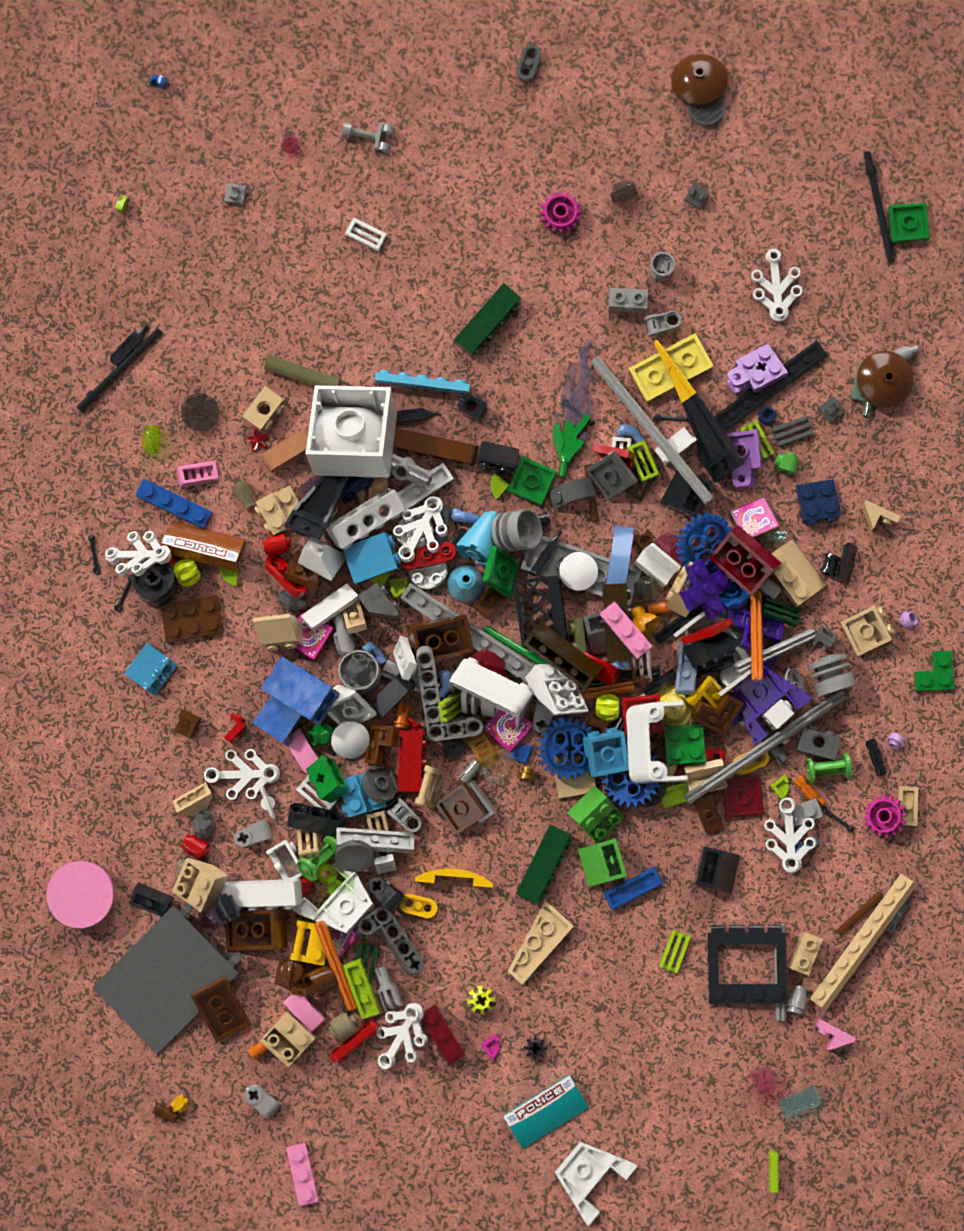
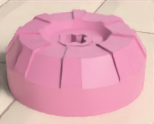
[47,861,115,928]

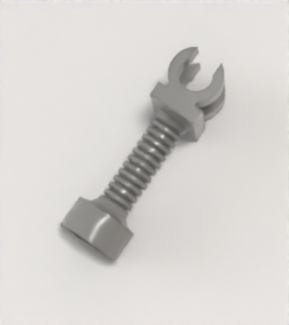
[342,122,394,153]

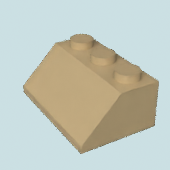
[772,540,826,607]

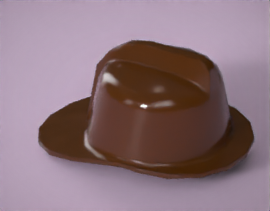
[275,958,308,991]

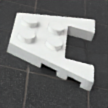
[293,862,374,934]
[555,1142,637,1226]

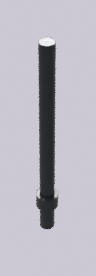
[863,151,895,262]
[76,327,163,412]

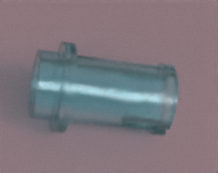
[762,530,787,543]

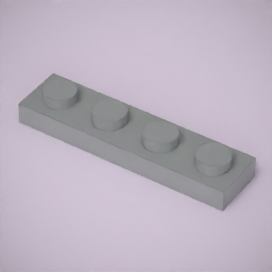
[336,828,414,853]

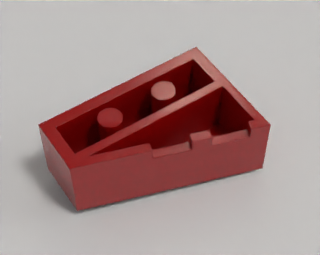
[397,731,427,793]

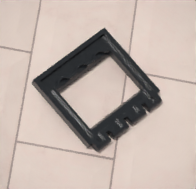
[708,924,788,1004]

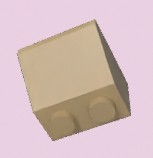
[253,614,303,651]

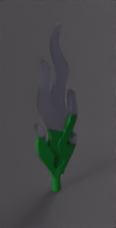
[553,338,592,478]

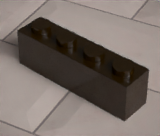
[602,583,634,663]
[523,622,603,690]

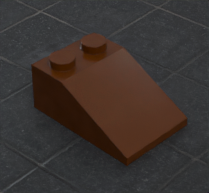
[406,614,474,663]
[225,908,288,951]

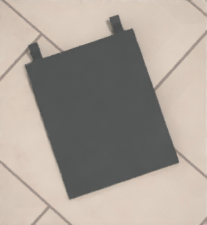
[93,903,244,1054]

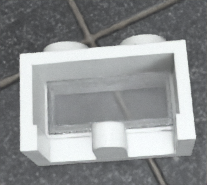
[266,840,302,880]

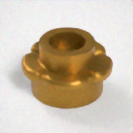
[518,767,537,781]

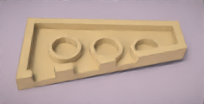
[508,901,574,985]

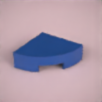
[149,75,169,89]
[508,745,533,764]

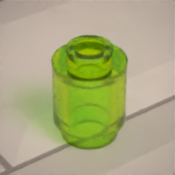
[141,425,162,454]
[318,864,337,885]

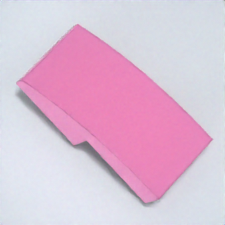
[288,729,319,773]
[283,994,326,1033]

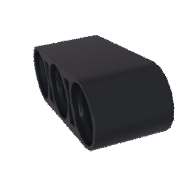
[369,673,417,720]
[287,803,345,837]

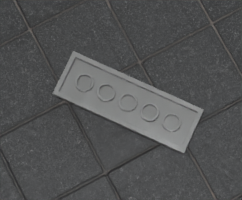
[521,536,641,606]

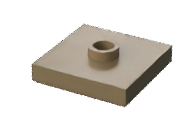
[555,756,596,798]

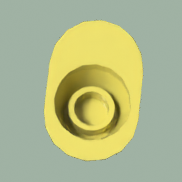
[656,685,692,726]

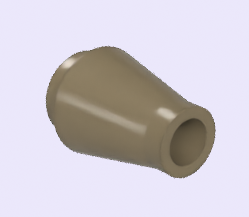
[231,480,255,509]

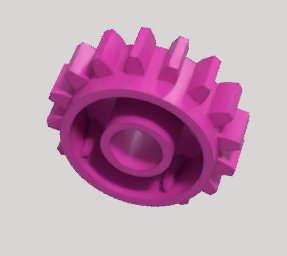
[540,191,581,234]
[864,795,908,837]

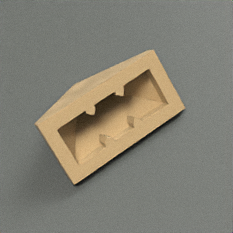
[172,782,212,817]

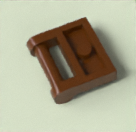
[284,551,321,589]

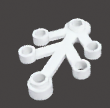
[751,249,802,322]
[393,496,448,562]
[105,531,171,576]
[204,749,280,800]
[764,797,817,873]
[376,1003,428,1069]

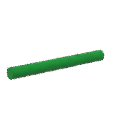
[483,625,549,664]

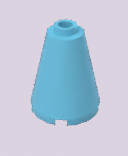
[456,511,498,566]
[447,565,485,603]

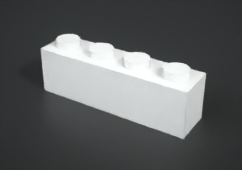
[221,879,302,910]

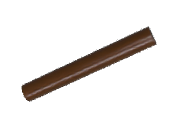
[584,464,599,522]
[836,892,883,936]

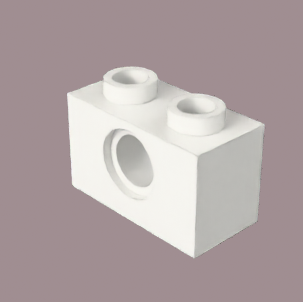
[759,699,794,731]

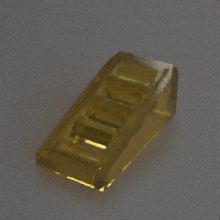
[465,730,499,769]

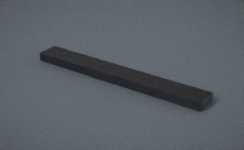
[714,340,828,432]

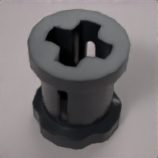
[819,553,841,577]

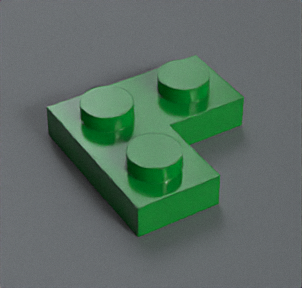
[914,651,954,691]

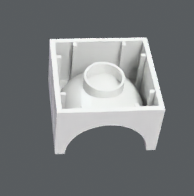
[306,386,398,478]

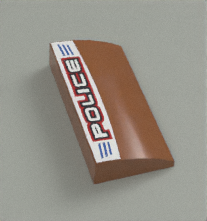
[161,521,246,571]

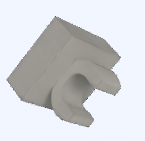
[224,183,247,205]

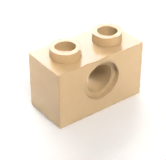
[242,386,285,432]
[788,931,823,976]

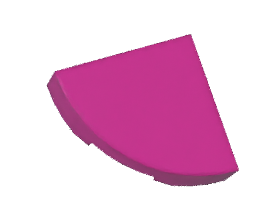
[481,1033,500,1060]

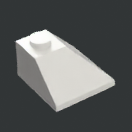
[298,539,346,581]
[327,685,377,725]

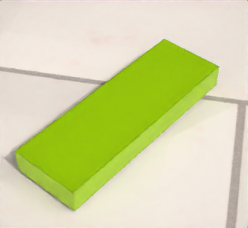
[342,959,381,1020]

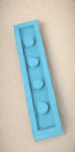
[374,370,470,394]

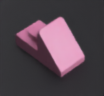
[815,1019,856,1050]

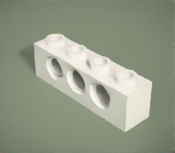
[326,488,405,549]

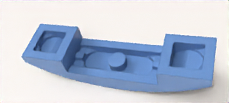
[606,525,634,584]

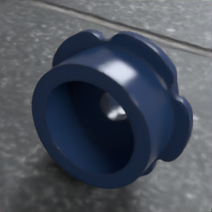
[758,406,777,425]

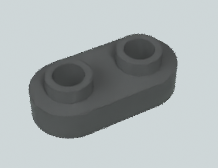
[516,44,541,82]

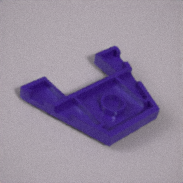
[732,665,813,746]

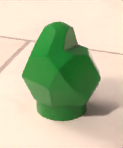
[307,723,335,746]

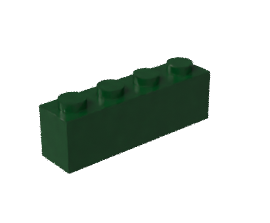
[454,283,521,357]
[515,824,572,904]

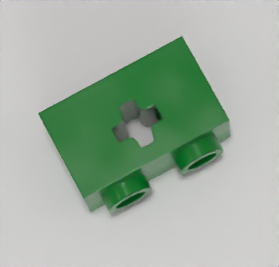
[306,755,349,803]

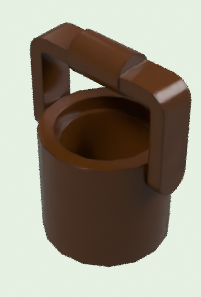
[290,965,336,998]

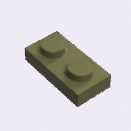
[567,618,586,652]

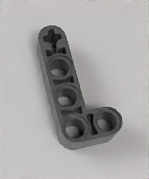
[355,907,424,976]

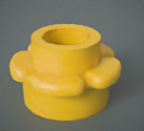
[170,1095,189,1113]

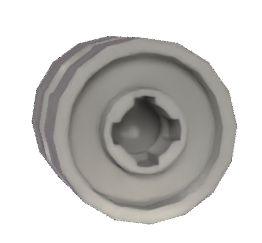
[649,252,675,282]

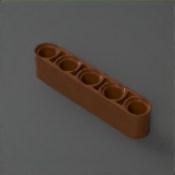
[393,428,479,466]

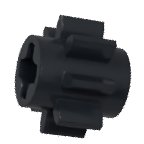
[523,1035,547,1061]

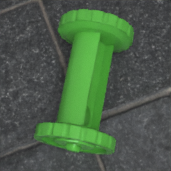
[806,753,852,784]
[297,836,337,881]

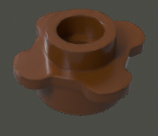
[634,531,656,552]

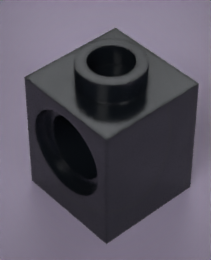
[457,393,488,423]

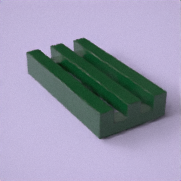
[762,597,799,628]
[356,943,379,985]

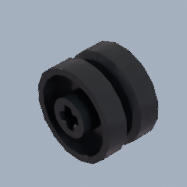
[132,559,178,606]

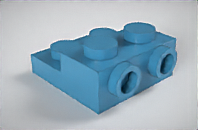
[583,728,629,777]
[339,773,387,819]

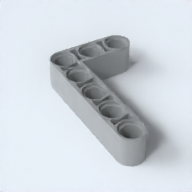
[416,646,483,741]

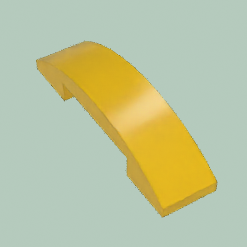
[415,869,493,888]

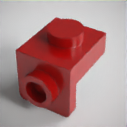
[224,713,247,743]

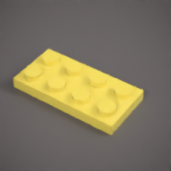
[628,333,713,403]

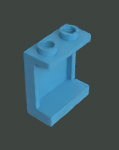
[343,532,402,585]

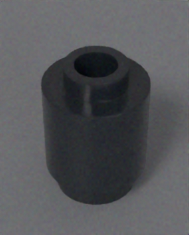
[215,893,241,923]

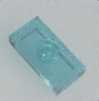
[778,1085,822,1118]

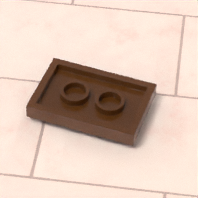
[160,595,224,643]
[190,975,252,1043]

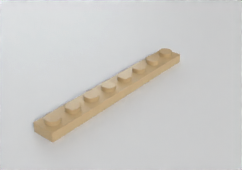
[810,874,917,1010]

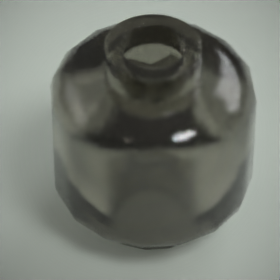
[610,179,638,207]
[634,575,660,604]

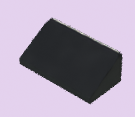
[836,542,858,584]
[129,882,173,917]

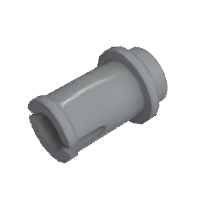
[458,759,482,784]

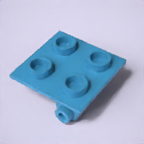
[124,643,178,696]

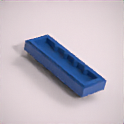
[603,866,663,910]

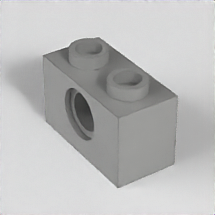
[608,288,648,313]

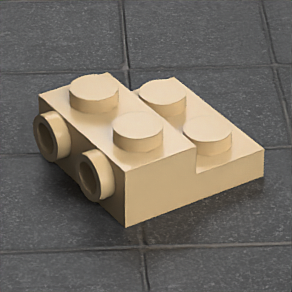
[255,485,299,536]
[841,605,895,657]

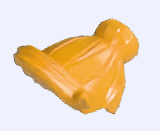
[632,606,660,640]

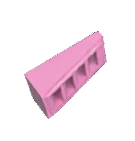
[177,461,219,488]

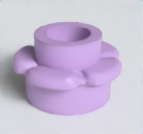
[900,611,918,629]
[887,733,905,750]

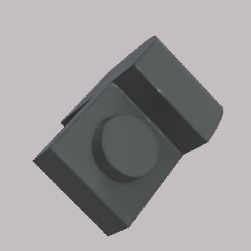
[548,477,596,509]

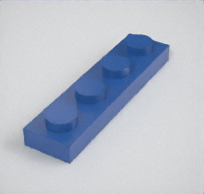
[135,479,212,529]

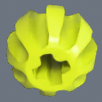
[173,558,201,587]
[596,693,620,722]
[467,986,496,1015]

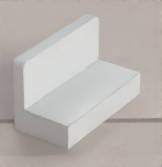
[654,427,697,466]
[633,543,681,587]

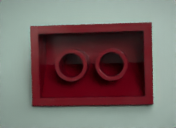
[709,525,782,596]

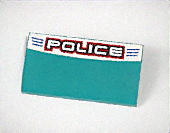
[503,1074,589,1149]

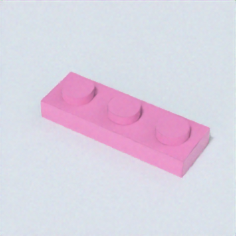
[599,601,652,659]
[286,1143,319,1206]

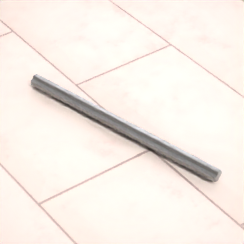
[591,357,713,504]
[684,690,846,804]

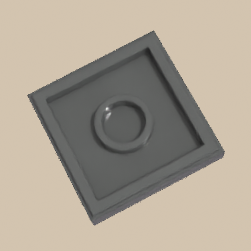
[585,450,638,500]

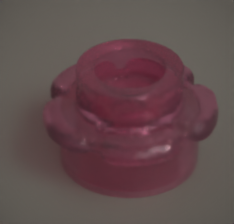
[281,136,300,154]

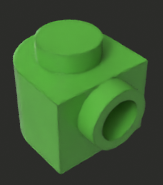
[775,452,800,475]

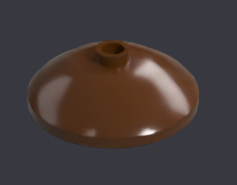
[671,54,728,106]
[857,351,913,408]

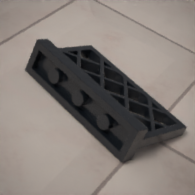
[513,575,569,657]

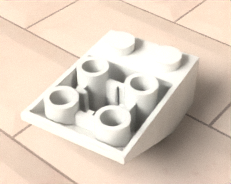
[525,664,588,715]

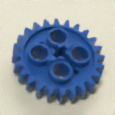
[675,512,733,574]
[536,717,592,780]
[601,746,662,809]

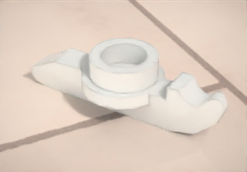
[259,785,275,821]

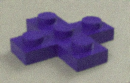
[680,559,731,620]
[726,598,784,652]

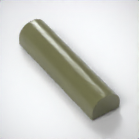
[264,355,341,386]

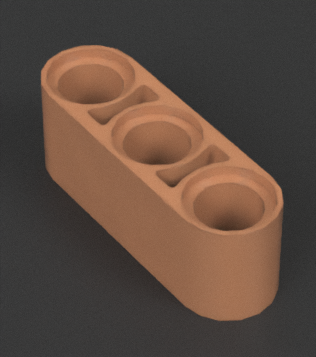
[261,428,309,473]

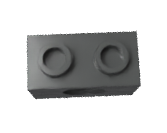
[795,725,841,761]

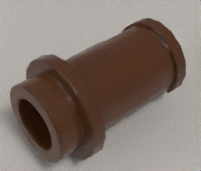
[152,1102,178,1123]

